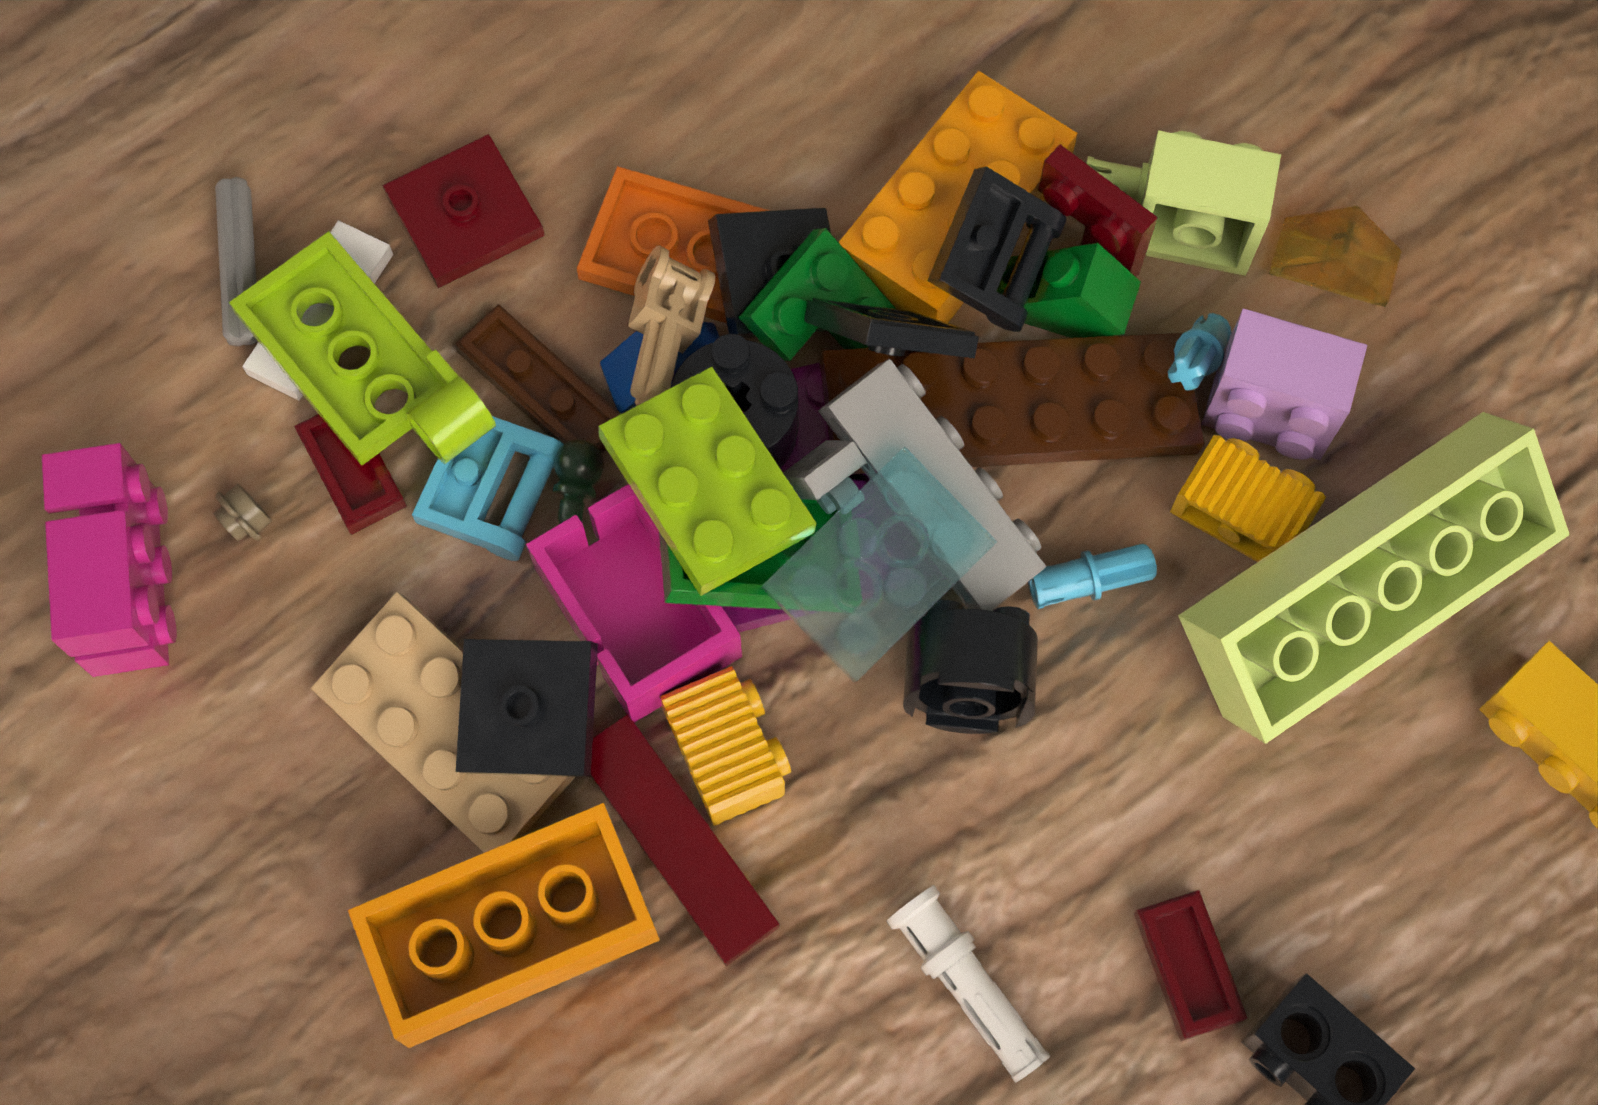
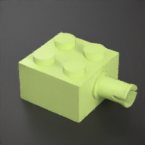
[1086,130,1281,276]

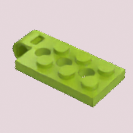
[229,231,496,466]

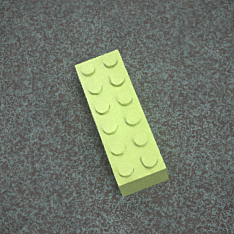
[1178,412,1570,744]

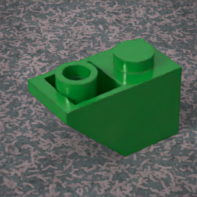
[997,243,1141,338]

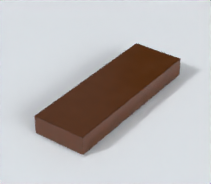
[455,304,621,469]

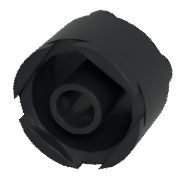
[671,334,799,468]
[903,600,1038,734]

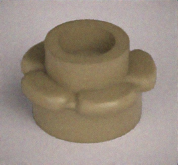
[213,484,272,541]

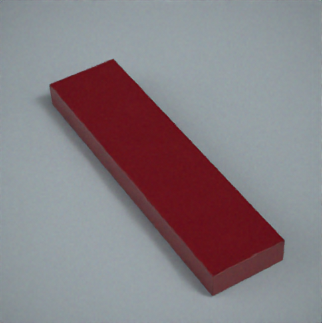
[591,714,780,966]

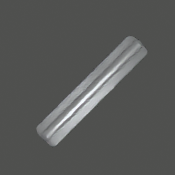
[215,177,257,347]

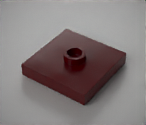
[382,134,545,288]

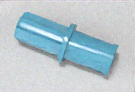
[1167,313,1232,390]
[1028,544,1157,609]

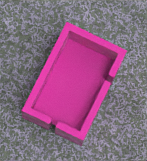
[42,443,177,677]
[526,484,742,723]

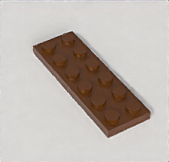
[819,333,1205,474]

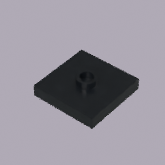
[708,208,831,338]
[804,298,979,358]
[456,639,598,777]

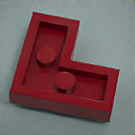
[1038,144,1158,277]

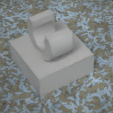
[783,440,867,515]

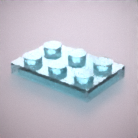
[761,446,997,682]

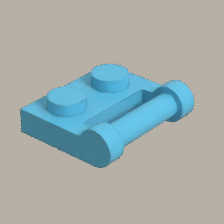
[412,416,567,561]

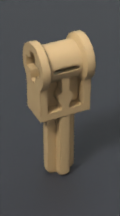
[628,245,715,406]

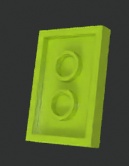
[598,367,816,596]

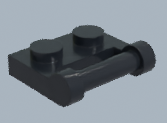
[927,166,1067,332]

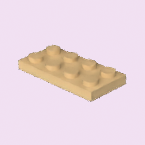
[310,592,575,853]

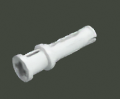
[886,885,1051,1083]

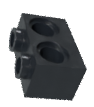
[1241,973,1415,1105]

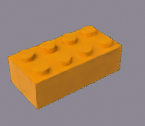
[839,70,1078,323]
[348,803,660,1048]

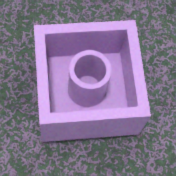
[1201,308,1367,460]

